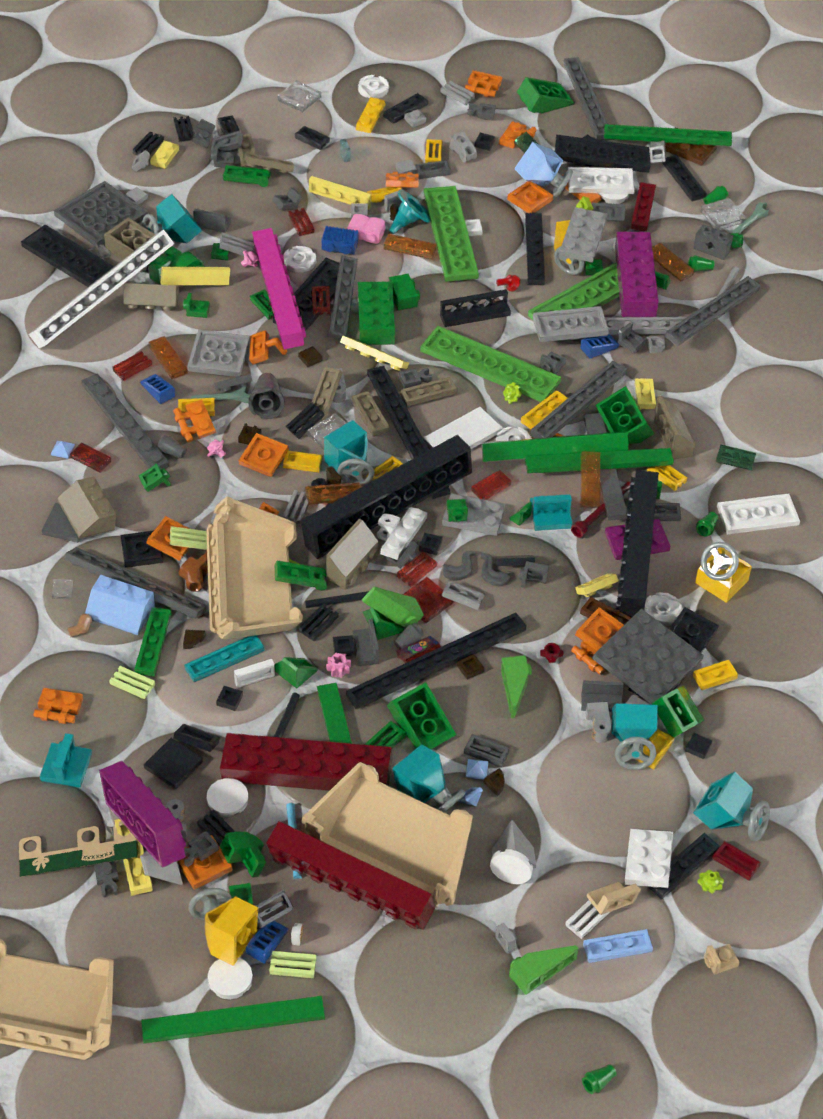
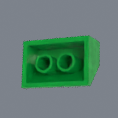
[595,386,655,444]

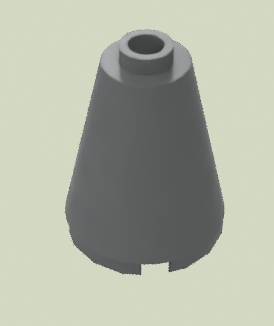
[248,373,285,419]

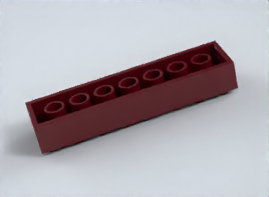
[220,733,392,791]
[266,821,436,930]

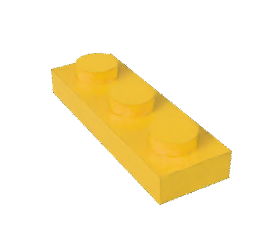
[356,97,385,133]
[521,390,568,429]

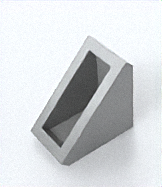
[491,819,536,868]
[140,851,183,885]

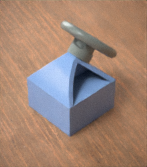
[514,142,573,198]

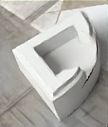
[291,923,304,946]

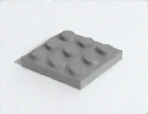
[187,330,250,377]

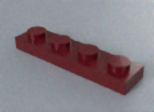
[631,182,656,232]

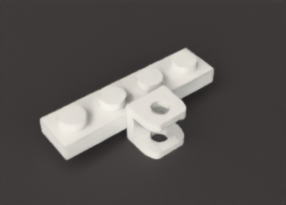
[377,507,428,560]

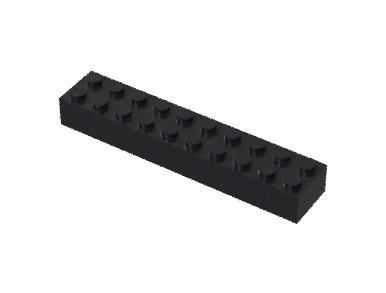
[301,434,472,559]

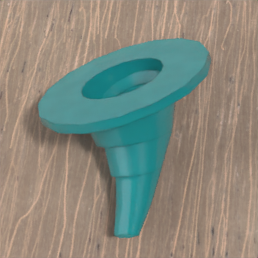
[389,189,431,234]

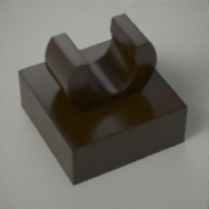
[238,423,262,445]

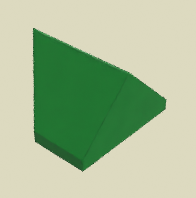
[363,608,404,640]
[274,657,318,688]

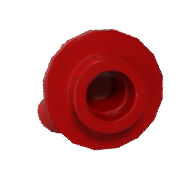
[496,275,520,292]

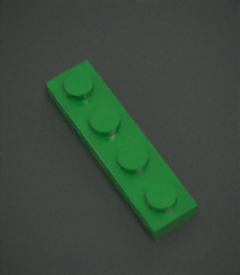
[134,607,172,677]

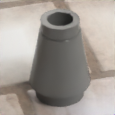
[158,435,187,458]
[394,623,424,650]

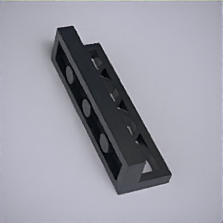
[440,289,511,327]

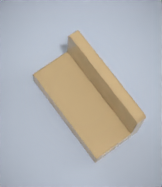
[587,882,641,915]

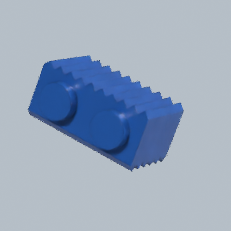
[321,226,358,255]

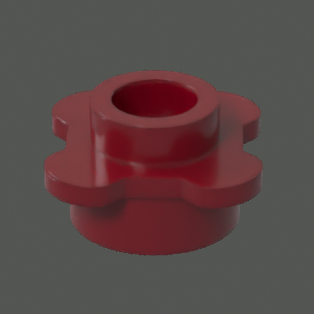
[540,643,564,663]

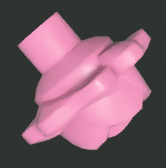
[241,250,258,268]
[207,439,226,458]

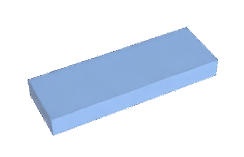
[583,929,653,963]

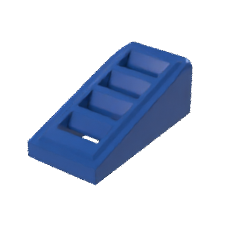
[580,334,619,359]
[140,374,175,404]
[246,921,288,964]

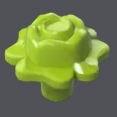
[503,382,522,404]
[697,869,724,893]

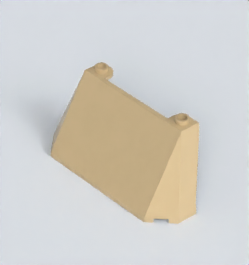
[206,496,303,640]
[301,762,473,907]
[0,939,114,1060]

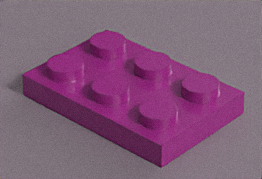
[605,519,671,560]

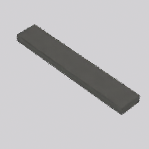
[328,255,358,340]

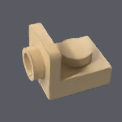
[704,944,739,975]

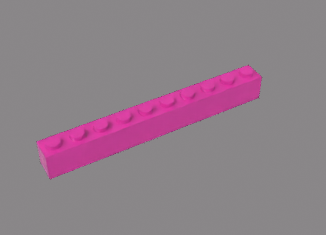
[252,228,306,349]

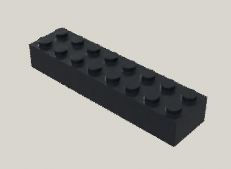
[616,470,659,618]

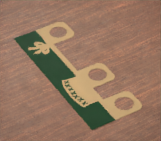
[19,822,137,877]

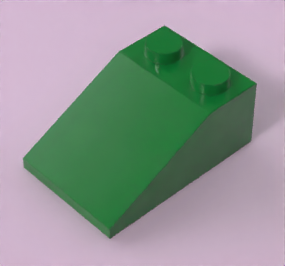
[517,77,575,113]
[386,682,456,749]

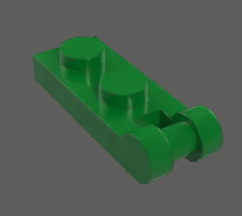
[223,165,271,187]
[274,560,327,591]

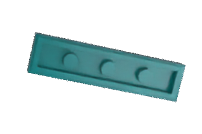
[184,635,265,682]

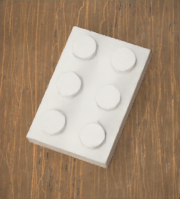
[625,829,673,888]

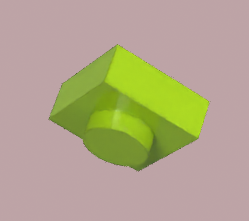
[576,196,593,211]

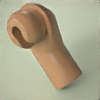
[67,614,92,638]

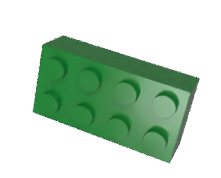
[358,281,395,345]

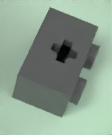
[693,224,733,260]

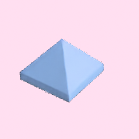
[51,441,75,459]
[466,759,488,780]
[458,787,483,806]

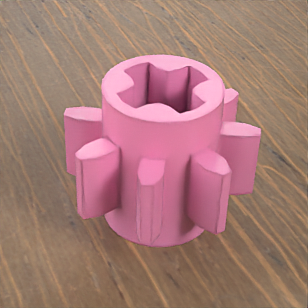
[326,653,351,678]

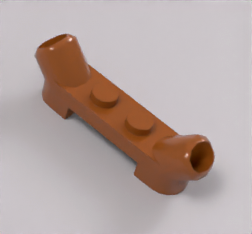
[179,552,208,592]

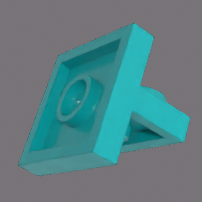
[530,494,573,531]
[40,733,92,788]

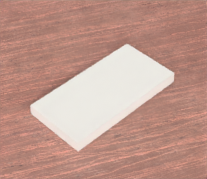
[567,167,634,194]
[423,407,503,449]
[717,493,800,535]

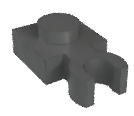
[467,103,496,120]
[399,368,432,389]
[184,831,219,867]
[94,861,119,898]

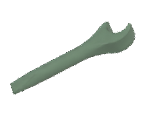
[731,202,769,233]
[191,387,251,403]

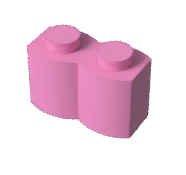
[347,214,386,244]

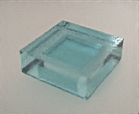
[340,139,350,162]

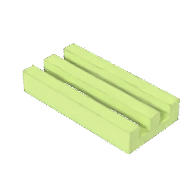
[170,526,207,550]
[110,666,155,699]
[269,951,316,978]

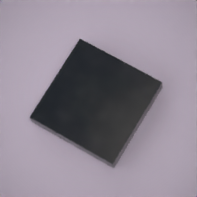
[120,530,163,568]
[144,738,203,790]

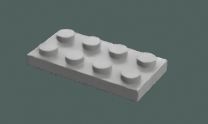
[559,207,608,262]
[533,306,609,342]

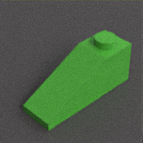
[362,587,424,627]
[501,655,532,718]
[509,945,579,995]

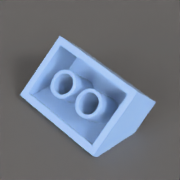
[85,575,155,635]

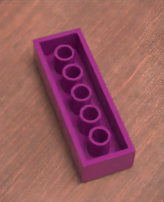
[615,231,658,317]
[99,760,186,868]

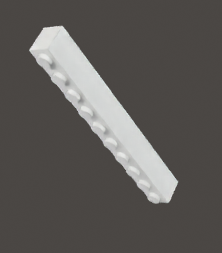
[29,230,174,348]

